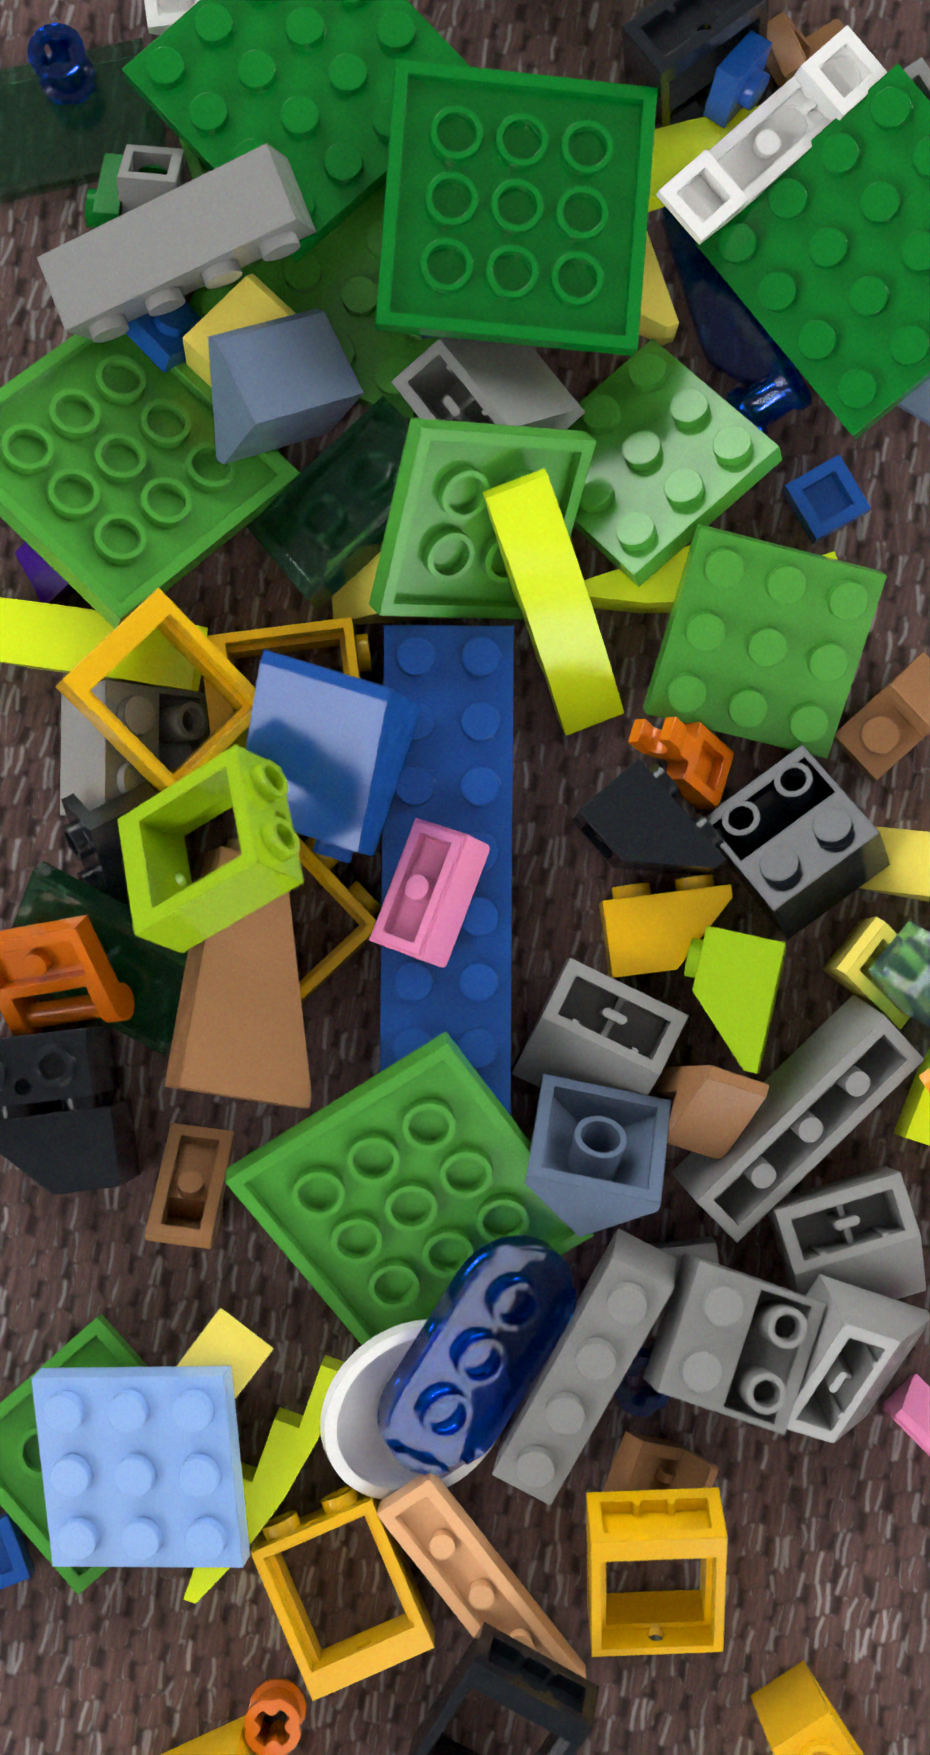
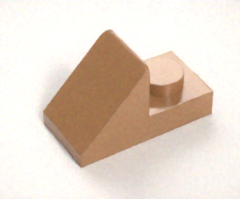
[833,651,930,783]
[652,1065,769,1159]
[145,1123,235,1249]

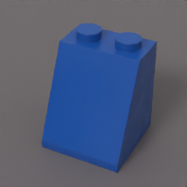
[246,650,422,863]

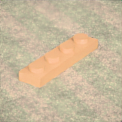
[377,1468,586,1679]

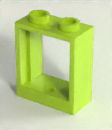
[117,744,304,953]

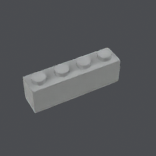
[36,143,316,343]
[671,994,925,1242]
[492,1228,676,1506]

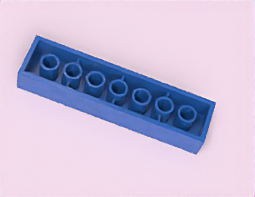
[380,625,514,1116]

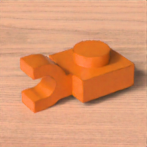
[628,717,734,810]

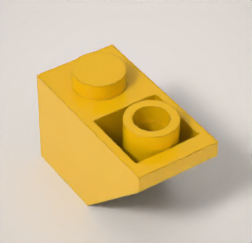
[599,875,733,978]

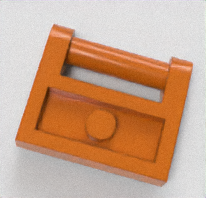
[0,915,135,1036]

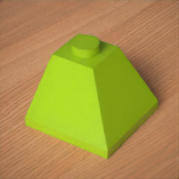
[684,926,787,1074]

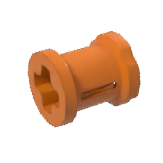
[244,1678,307,1755]

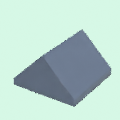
[208,308,364,465]
[525,1074,671,1237]

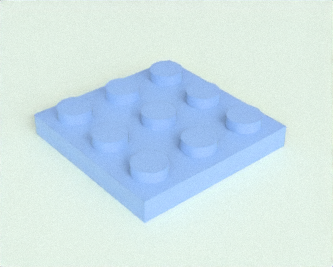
[31,1366,250,1568]

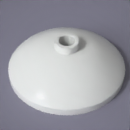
[320,1319,510,1500]

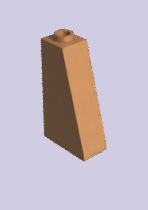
[164,839,312,1109]

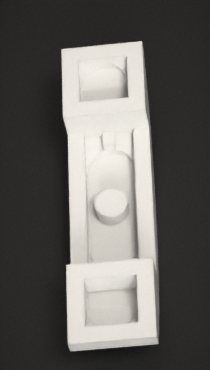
[656,25,887,245]

